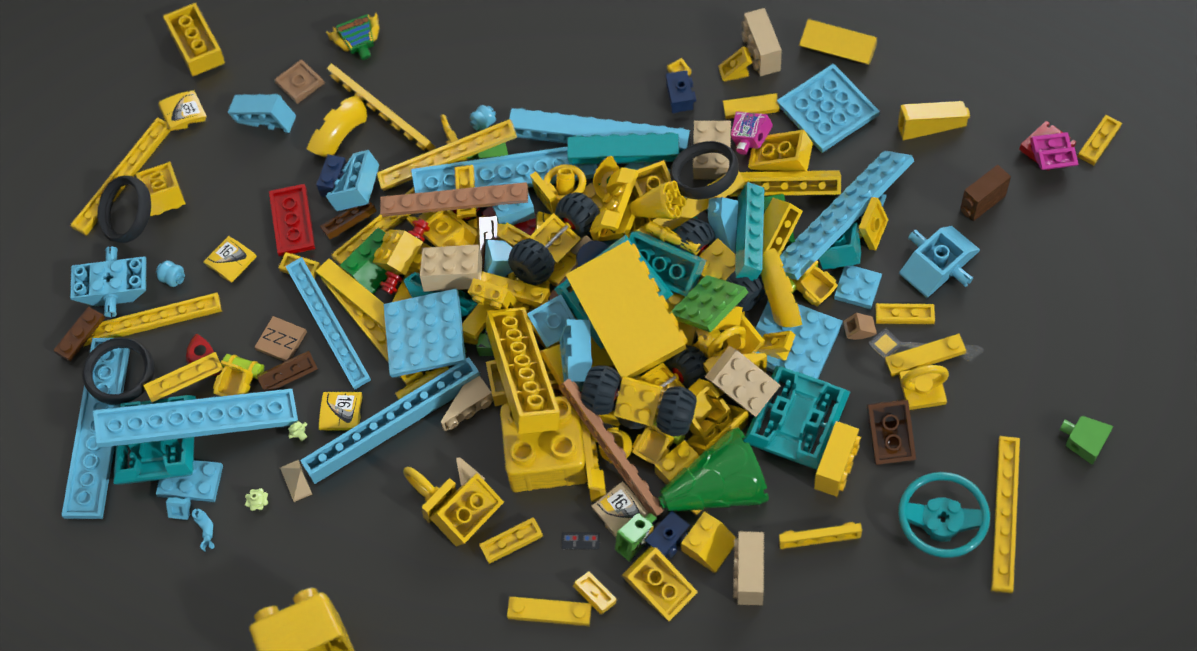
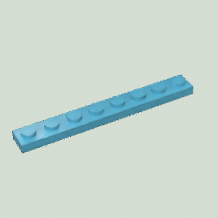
[285,257,371,389]

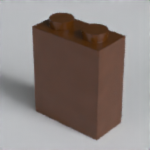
[960,164,1011,221]

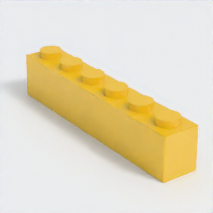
[728,170,841,196]

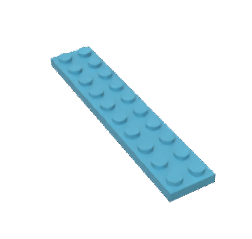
[411,147,597,193]
[780,151,914,280]
[62,338,130,519]
[93,389,298,448]

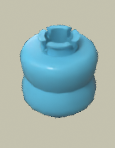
[470,105,496,131]
[156,260,185,287]

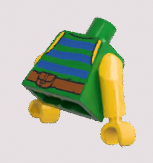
[326,13,379,60]

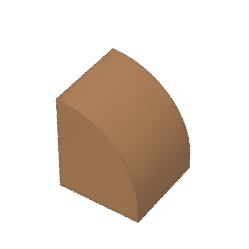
[843,313,877,340]

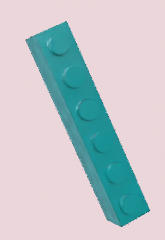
[567,132,679,165]
[735,182,764,281]

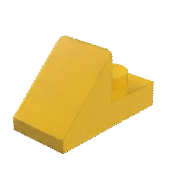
[719,46,752,81]
[758,331,796,361]

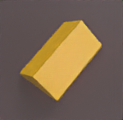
[686,404,749,456]

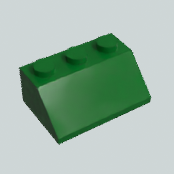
[339,227,388,294]

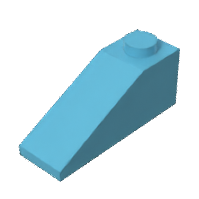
[708,197,738,253]

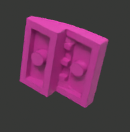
[1030,132,1079,170]

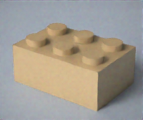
[742,8,782,76]
[693,121,731,179]
[420,245,482,292]
[705,346,780,417]
[734,532,764,605]

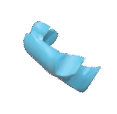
[192,509,214,552]

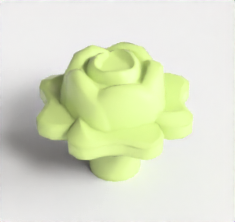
[288,421,308,441]
[245,488,268,511]

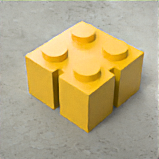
[688,379,731,438]

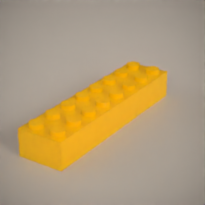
[486,307,560,434]

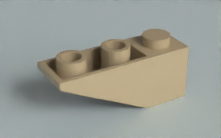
[441,376,494,431]

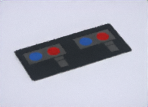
[562,532,600,549]

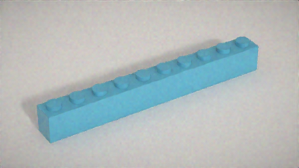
[509,108,690,154]
[300,357,480,484]

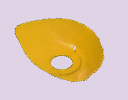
[593,156,619,200]

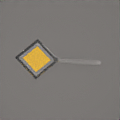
[868,328,928,359]

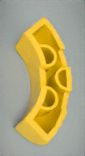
[307,96,367,157]
[760,248,802,327]

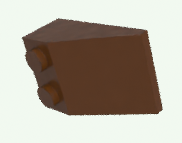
[866,399,916,465]

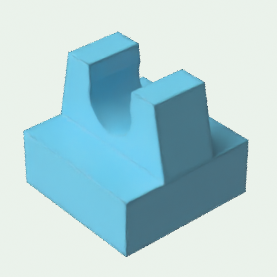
[166,496,191,520]

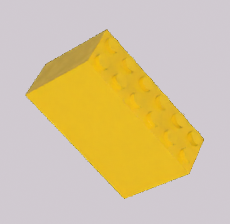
[565,241,688,378]

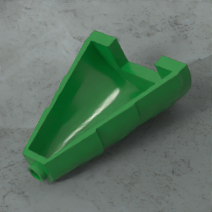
[658,427,769,511]

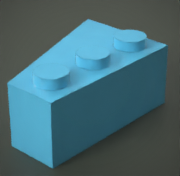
[228,94,296,133]
[326,150,379,211]
[559,319,592,392]

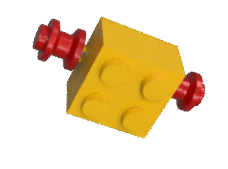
[373,219,430,295]

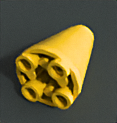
[630,181,686,219]

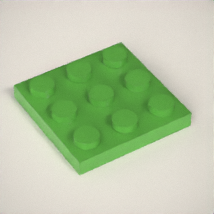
[669,275,748,332]

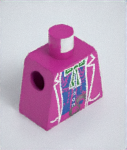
[731,111,773,155]

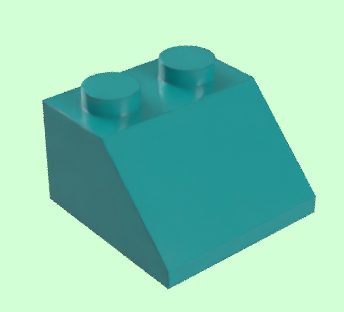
[819,223,861,270]

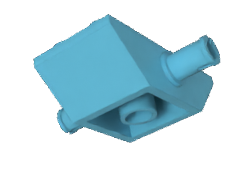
[899,226,980,298]
[70,246,146,317]

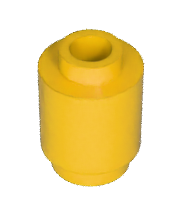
[556,168,575,196]

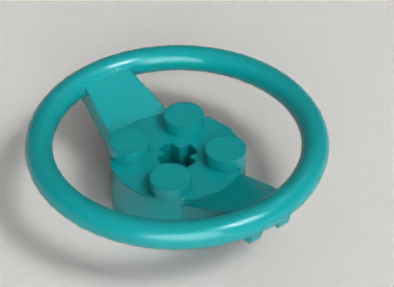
[898,472,990,558]

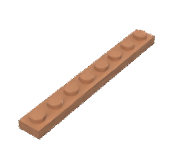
[380,182,528,217]
[558,378,663,516]

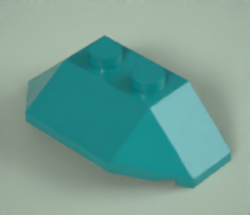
[404,272,478,317]

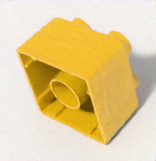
[500,396,588,492]
[249,588,354,651]

